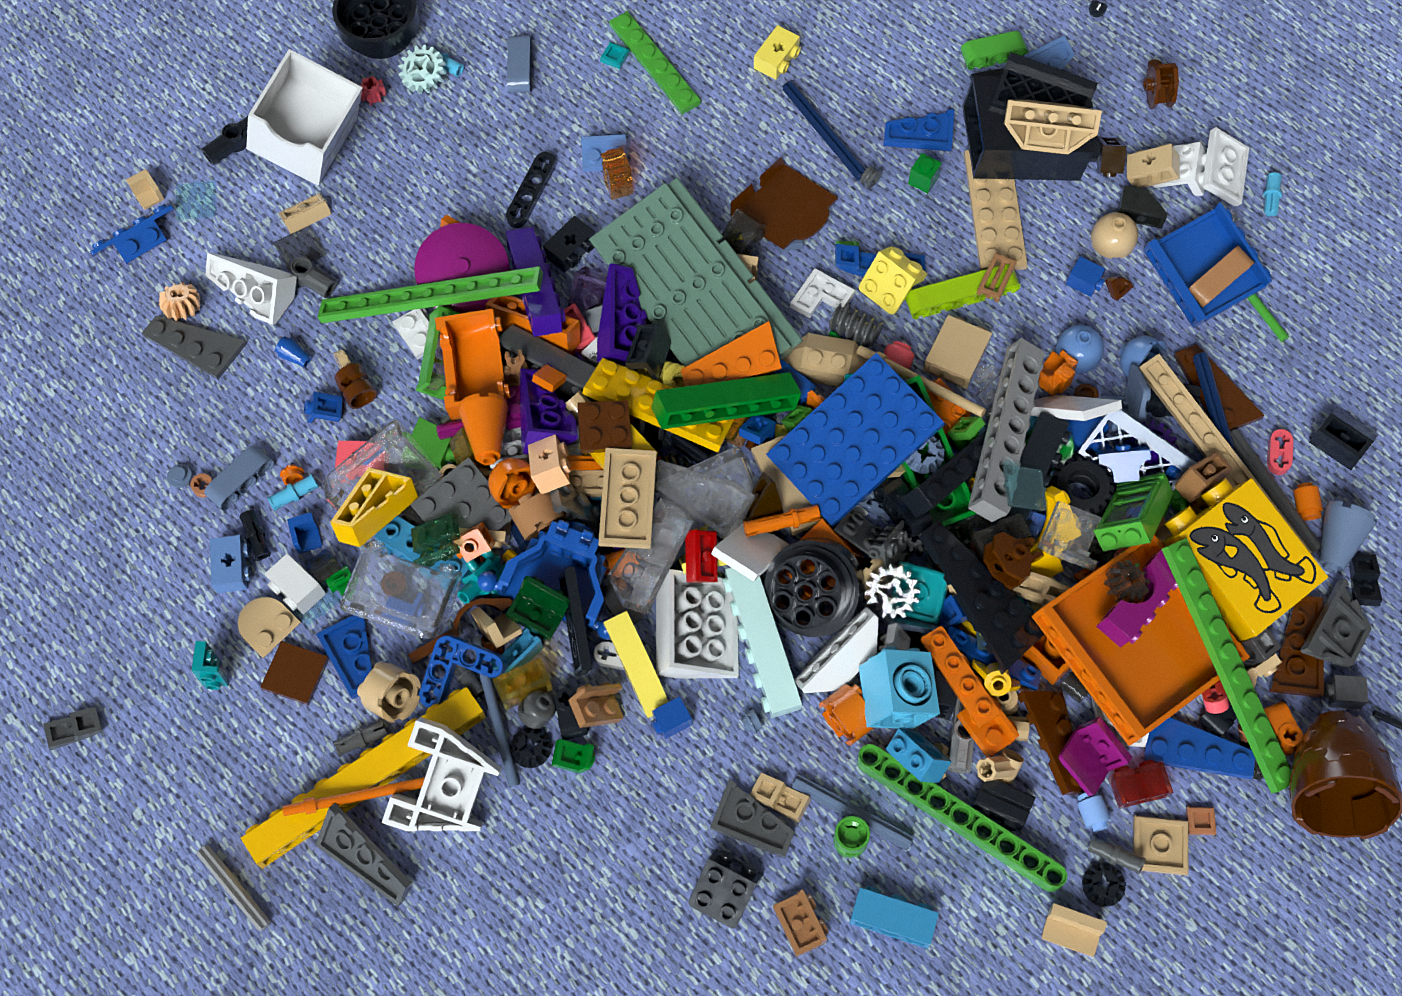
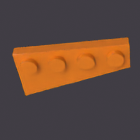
[681,321,782,386]

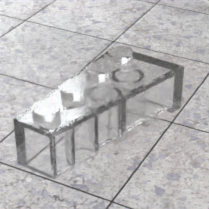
[607,498,693,614]

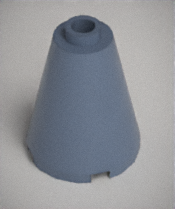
[1319,501,1377,574]

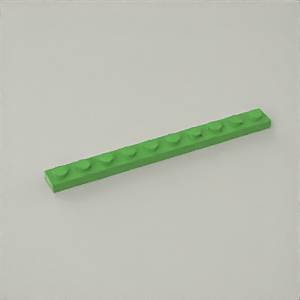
[317,266,543,323]
[1162,538,1291,793]

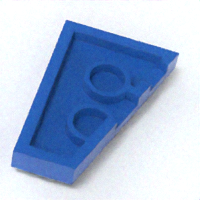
[316,610,372,700]

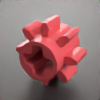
[359,76,386,105]

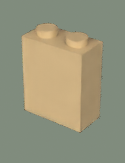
[923,315,992,389]

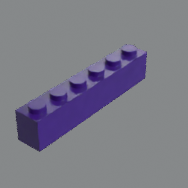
[506,227,565,337]

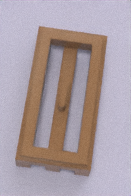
[976,253,1017,303]

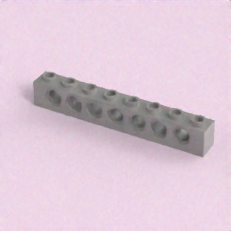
[968,338,1045,522]

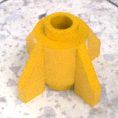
[971,659,1021,696]

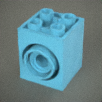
[859,647,940,729]

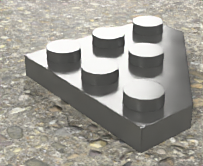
[410,457,512,531]

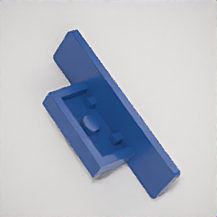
[90,204,174,264]
[947,626,1041,691]

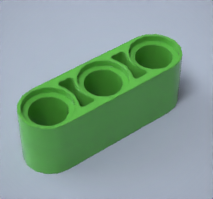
[960,31,1028,70]

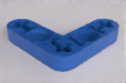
[419,635,507,707]

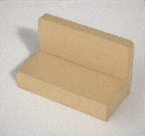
[470,607,523,648]
[1041,903,1107,957]

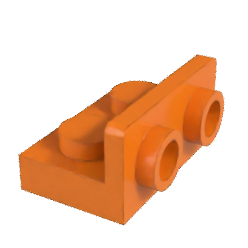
[957,693,1020,758]

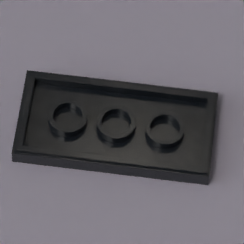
[559,566,592,677]

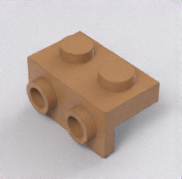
[772,889,829,958]

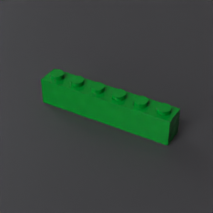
[651,372,801,429]

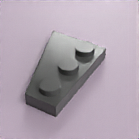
[550,483,601,534]
[710,778,795,859]

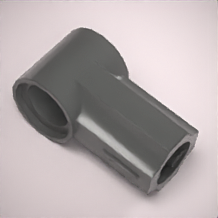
[291,257,337,298]

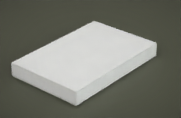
[1202,127,1249,206]
[711,523,790,581]

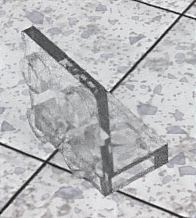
[1038,501,1101,571]

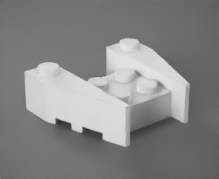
[382,717,503,831]

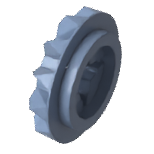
[905,436,944,474]

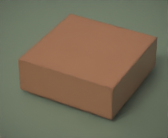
[1185,807,1217,835]

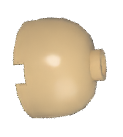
[1091,212,1138,259]

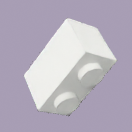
[265,554,326,615]

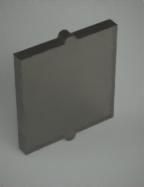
[273,225,326,273]

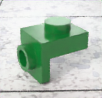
[551,739,595,773]

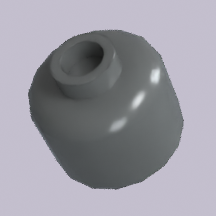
[518,690,556,729]

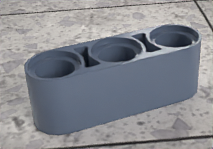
[507,36,532,93]
[204,445,274,511]

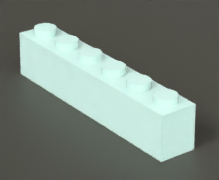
[722,567,802,718]

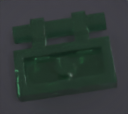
[411,513,460,569]

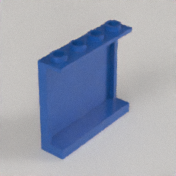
[1143,202,1272,328]

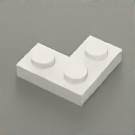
[790,269,855,318]

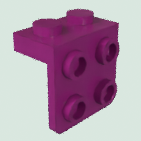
[1059,717,1132,796]

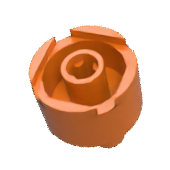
[819,684,874,746]

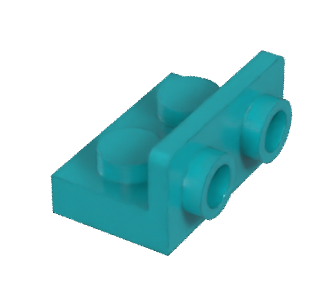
[191,641,229,690]

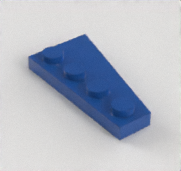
[1144,717,1255,780]

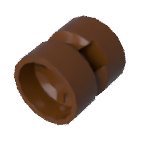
[334,363,377,409]

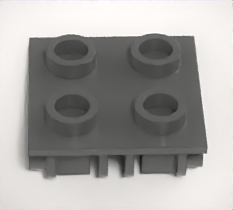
[833,510,884,555]
[868,520,910,589]

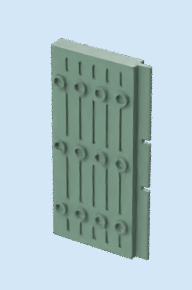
[589,178,803,378]

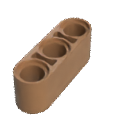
[1188,245,1255,308]

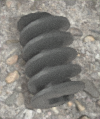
[829,303,883,348]

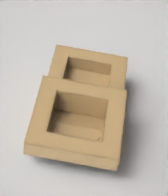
[750,772,811,823]

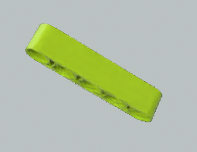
[905,264,1021,320]

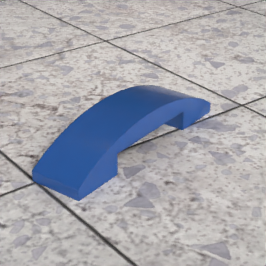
[835,244,926,277]

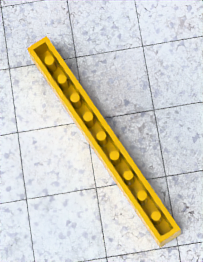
[241,687,486,869]

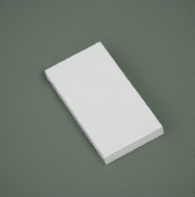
[1030,395,1122,421]

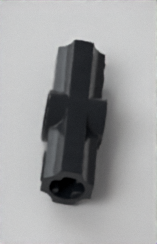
[201,116,248,165]

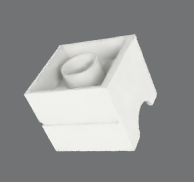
[246,49,363,185]

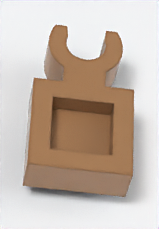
[503,349,528,387]

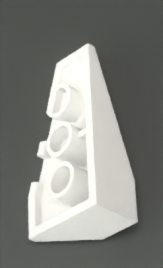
[205,252,297,325]

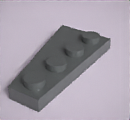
[141,316,247,380]
[315,803,412,906]

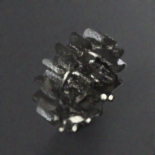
[864,562,921,620]

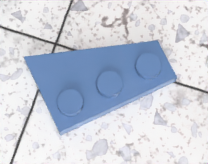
[1023,35,1075,70]

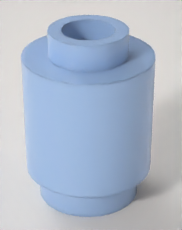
[1077,791,1112,832]

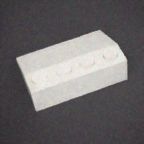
[656,569,739,679]

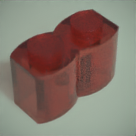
[1108,760,1173,809]

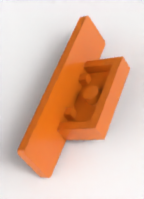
[920,626,1000,727]

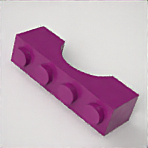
[1096,549,1178,647]

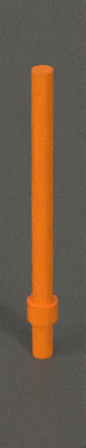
[282,777,425,816]

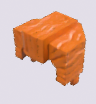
[1038,350,1078,396]

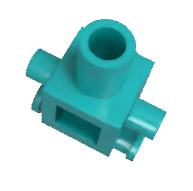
[457,550,506,604]

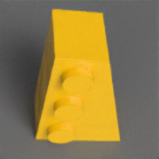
[330,467,418,547]

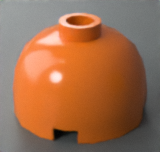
[488,457,537,509]

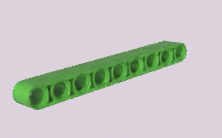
[857,744,1067,892]

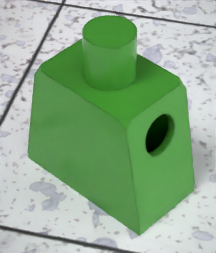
[401,417,465,472]

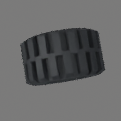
[1049,457,1114,526]

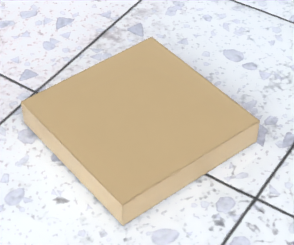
[1133,815,1188,876]

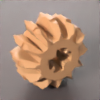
[159,282,200,321]

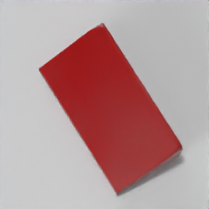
[685,530,718,583]

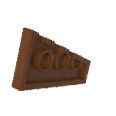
[1174,344,1265,431]
[1269,596,1324,698]
[1017,691,1086,795]

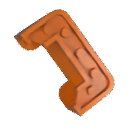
[435,309,511,422]

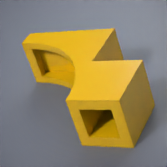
[1029,486,1081,578]

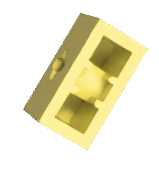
[754,25,801,80]

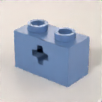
[210,535,251,593]

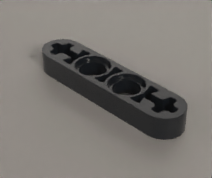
[506,152,556,228]

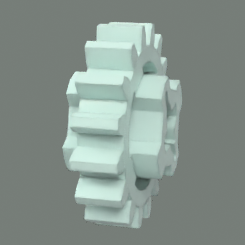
[398,45,447,94]

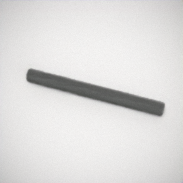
[1230,429,1321,554]

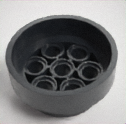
[332,0,420,59]
[765,537,865,637]

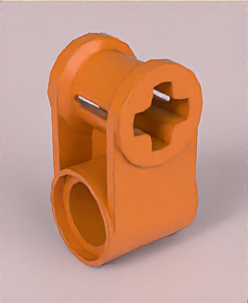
[1263,701,1303,755]

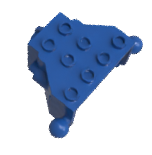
[477,520,610,640]

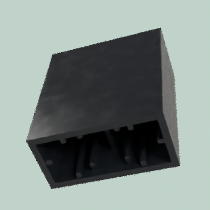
[962,76,1100,181]

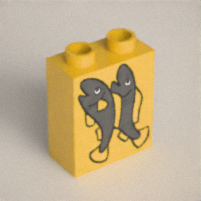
[1162,478,1328,642]

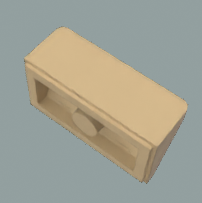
[279,193,331,234]

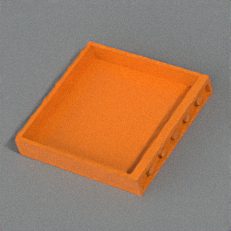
[1031,535,1250,746]

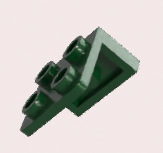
[505,576,570,641]

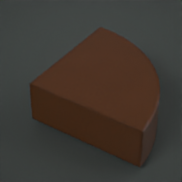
[1105,276,1133,301]

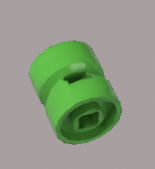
[833,816,870,858]

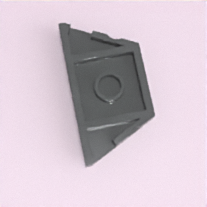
[1300,578,1372,668]

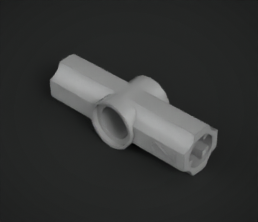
[947,697,974,774]

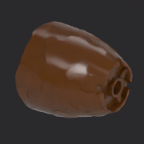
[1289,710,1402,839]

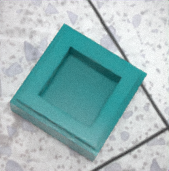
[600,42,630,69]

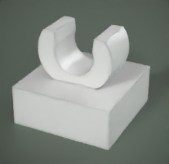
[879,623,911,651]

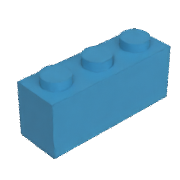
[849,886,939,949]

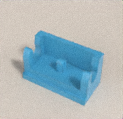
[489,628,543,684]

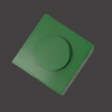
[908,153,942,194]

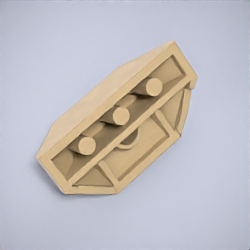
[1004,100,1102,154]
[782,333,868,387]

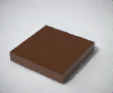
[260,641,329,705]

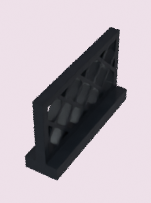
[991,52,1098,110]

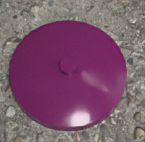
[414,223,509,314]

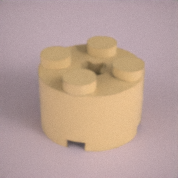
[357,662,421,723]

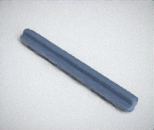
[792,775,914,850]

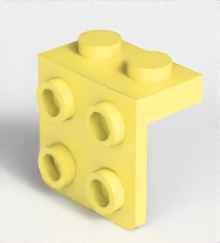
[859,246,928,315]

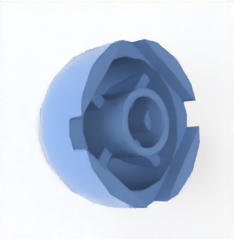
[1055,325,1104,373]
[1120,336,1166,380]

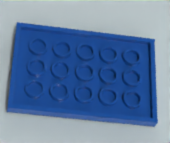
[766,353,945,527]

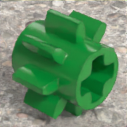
[324,563,355,596]

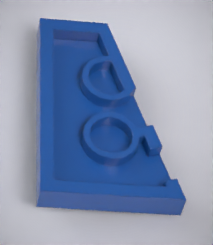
[884,109,954,151]

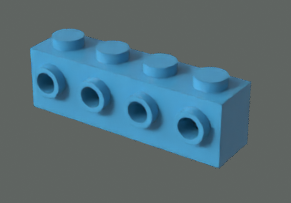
[374,516,470,592]

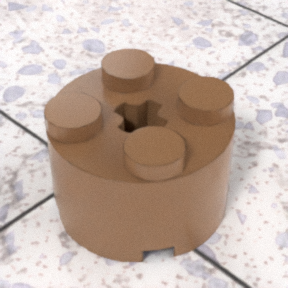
[508,491,567,541]

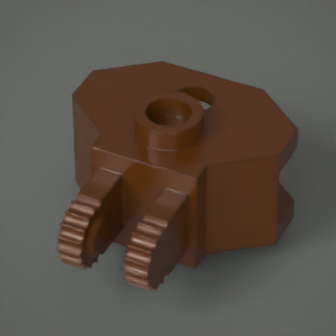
[1143,59,1179,109]
[983,532,1044,590]

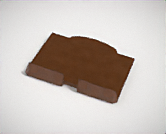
[730,157,838,250]

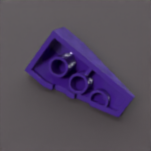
[597,263,647,366]
[520,368,578,454]

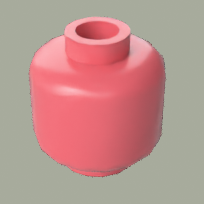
[883,341,915,370]

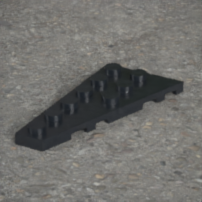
[919,520,1045,675]

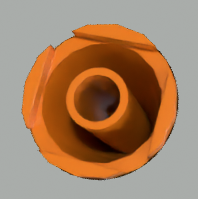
[459,393,509,465]

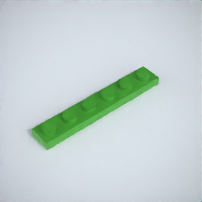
[609,11,701,115]

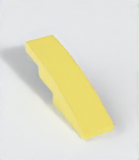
[603,611,669,718]

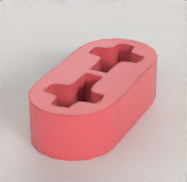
[1267,429,1293,475]
[1202,680,1229,714]

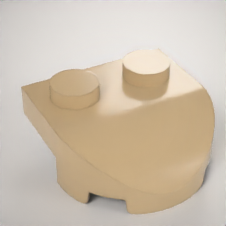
[238,597,301,658]

